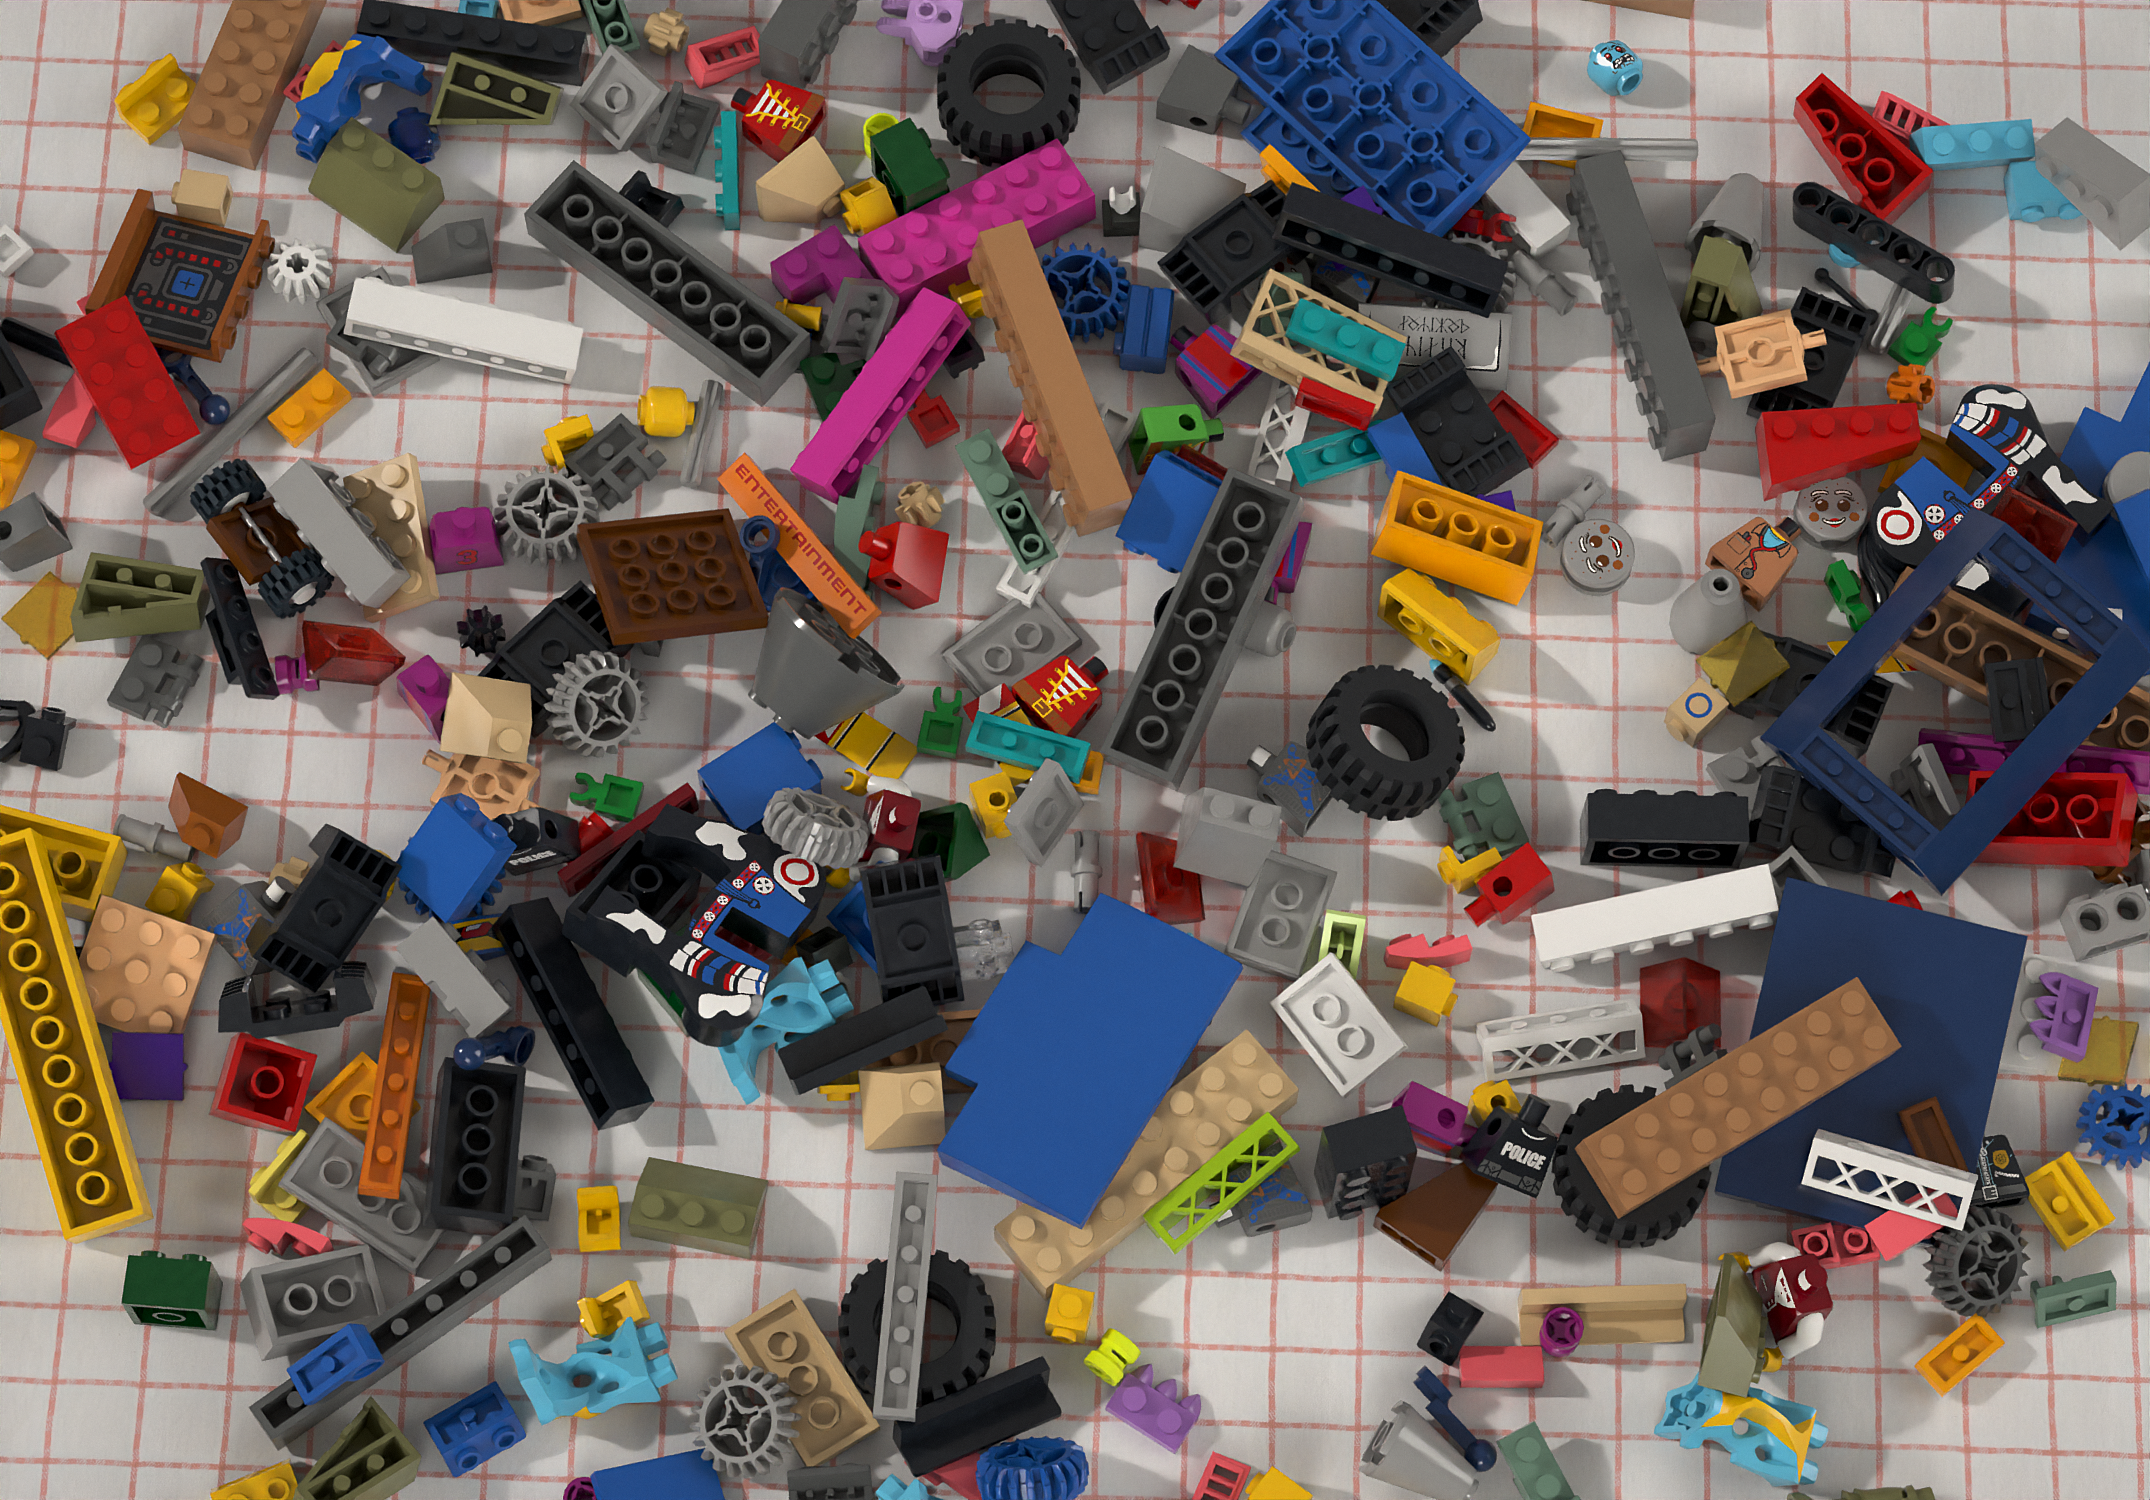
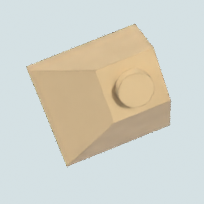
[756,136,845,224]
[439,672,532,763]
[858,1062,946,1150]

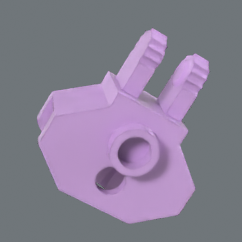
[876,0,964,67]

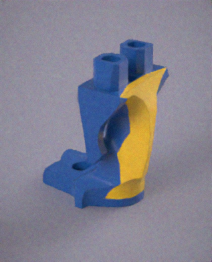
[292,34,432,163]

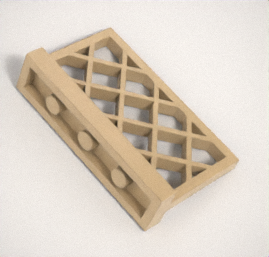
[1230,268,1407,417]

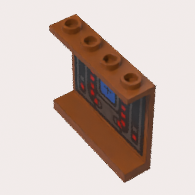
[85,189,275,363]

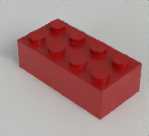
[54,295,201,471]
[1965,771,2138,867]

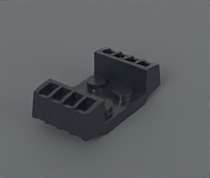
[1046,0,1170,95]
[1377,0,1483,58]
[1157,180,1310,325]
[1746,287,1874,419]
[1385,346,1529,497]
[477,580,634,738]
[1726,628,1894,760]
[1748,765,1909,882]
[245,824,402,993]
[858,853,965,1006]
[218,961,377,1039]

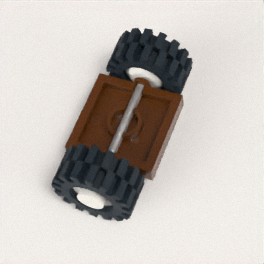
[190,459,335,619]

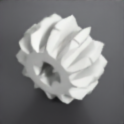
[266,238,333,305]

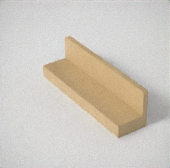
[1518,1284,1687,1347]

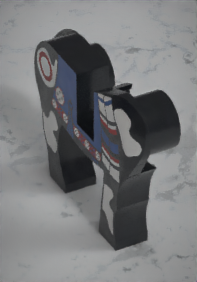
[1857,384,2114,621]
[581,804,826,1047]

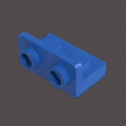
[423,1381,526,1478]

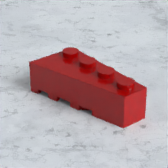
[1793,73,1933,225]
[1755,402,1921,501]

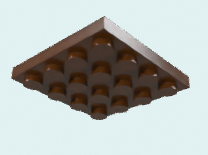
[576,508,769,646]

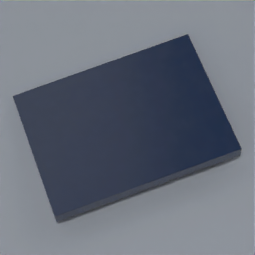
[1714,877,2028,1246]

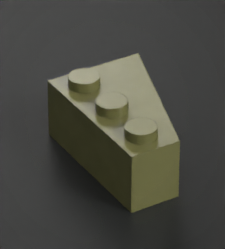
[429,52,564,125]
[1680,236,1763,329]
[70,552,211,642]
[293,1396,422,1500]

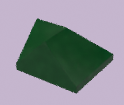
[906,802,990,882]

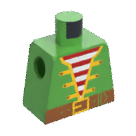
[1128,404,1224,475]

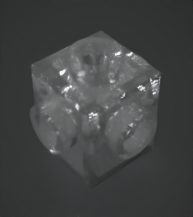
[953,919,1014,981]

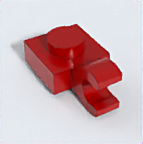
[1451,208,1517,243]
[907,389,960,449]

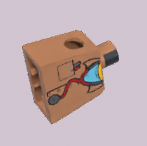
[1705,517,1801,612]

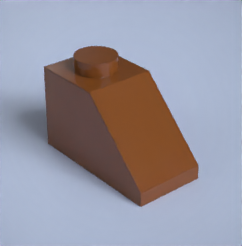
[168,772,248,859]

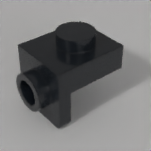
[619,170,685,228]
[19,707,77,771]
[1417,1292,1484,1366]

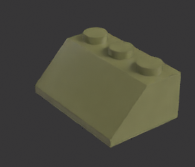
[308,117,445,253]
[628,1157,769,1260]
[1697,1253,1768,1397]

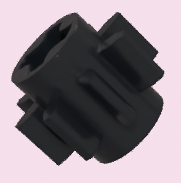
[456,605,506,657]

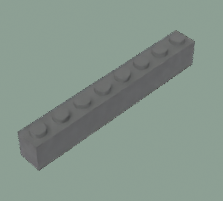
[249,1215,552,1451]

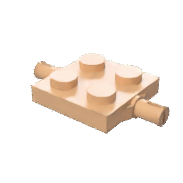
[1695,308,1827,399]
[422,749,547,820]

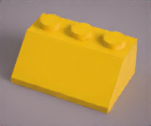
[1377,568,1501,686]

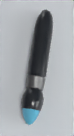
[1429,659,1496,732]

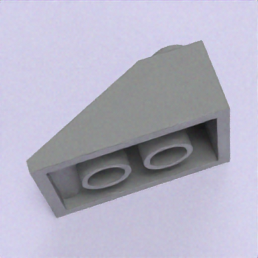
[240,1244,387,1361]

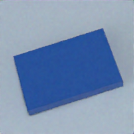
[590,1448,725,1500]

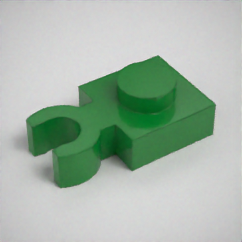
[1887,306,1953,367]
[1824,559,1871,633]
[917,687,963,759]
[569,773,644,823]

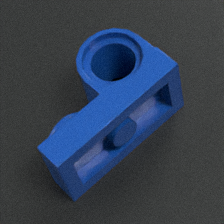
[286,1323,385,1405]

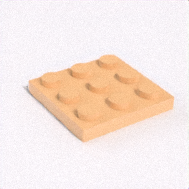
[78,895,218,1033]

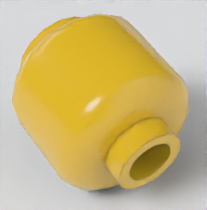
[637,386,695,438]

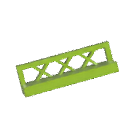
[1143,1111,1301,1255]

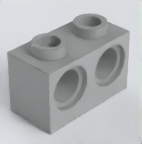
[2059,883,2150,962]

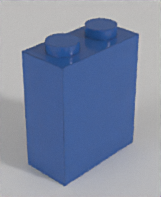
[1115,450,1223,574]
[697,722,824,835]
[396,793,517,923]

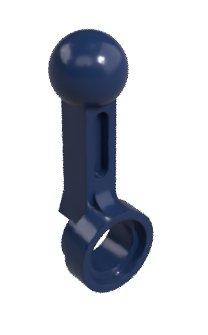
[154,347,230,425]
[739,515,780,597]
[453,1025,535,1070]
[1413,1365,1497,1472]

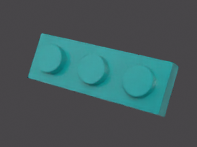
[714,111,740,231]
[1285,298,1406,382]
[1285,418,1383,487]
[965,711,1091,784]

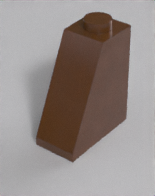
[1373,1162,1498,1272]

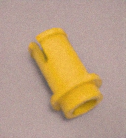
[775,298,823,331]

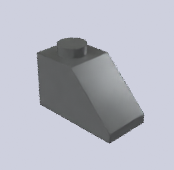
[411,218,493,284]

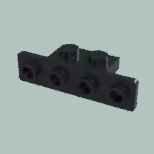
[200,557,280,700]

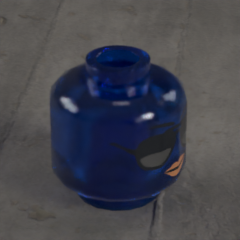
[387,107,441,164]

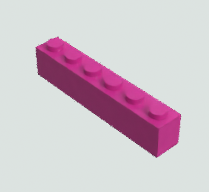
[790,287,971,505]

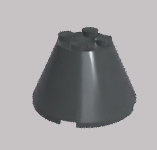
[748,587,905,740]

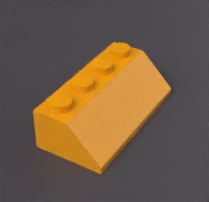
[1371,470,1543,606]

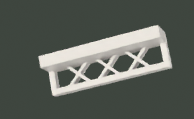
[1247,349,1327,492]
[1476,998,1646,1082]
[1801,1129,1978,1231]

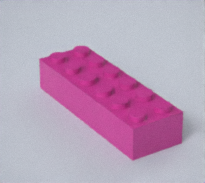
[857,138,1096,318]

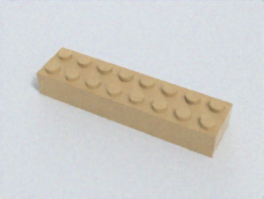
[994,1029,1299,1301]

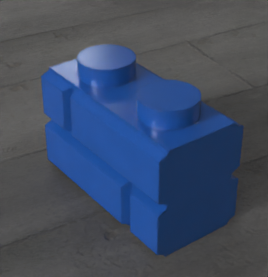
[1113,285,1175,374]

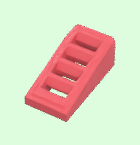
[684,26,760,89]
[1872,91,1950,149]
[1192,1451,1251,1500]

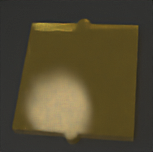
[1,571,78,660]
[1696,620,1790,707]
[2057,1016,2139,1087]

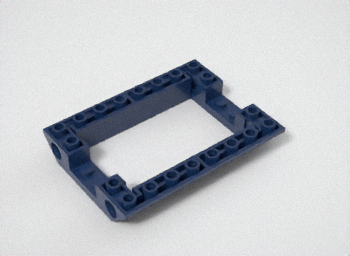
[1760,507,2150,897]

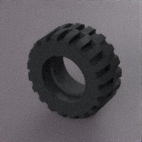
[937,19,1081,167]
[1306,665,1465,821]
[1551,1084,1712,1249]
[838,1249,996,1407]

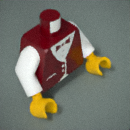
[825,768,921,889]
[1718,1242,1833,1373]

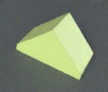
[1318,909,1366,980]

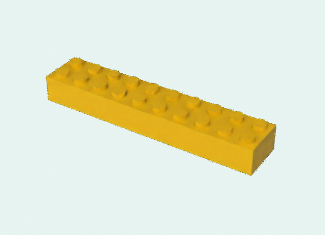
[0,828,154,1244]

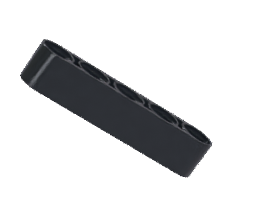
[1793,182,1955,304]

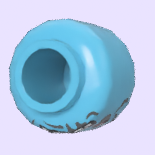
[1587,40,1643,96]

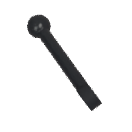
[1814,268,1878,326]

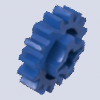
[2076,1080,2150,1170]

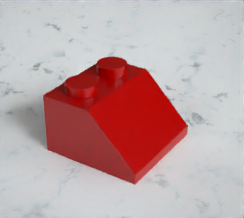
[209,1032,318,1133]

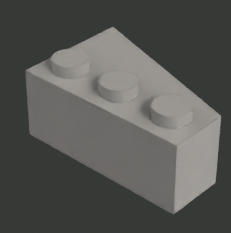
[2035,117,2150,251]
[396,916,514,1039]

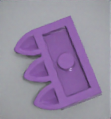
[2029,972,2099,1063]
[1105,1364,1201,1454]

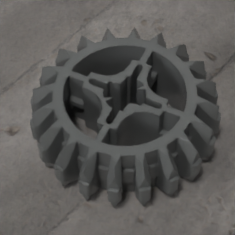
[1922,1206,2031,1317]

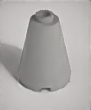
[1684,173,1764,273]
[1669,569,1748,659]
[1359,1400,1479,1500]

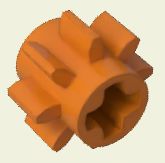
[1886,364,1935,411]

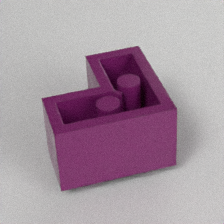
[770,224,874,305]

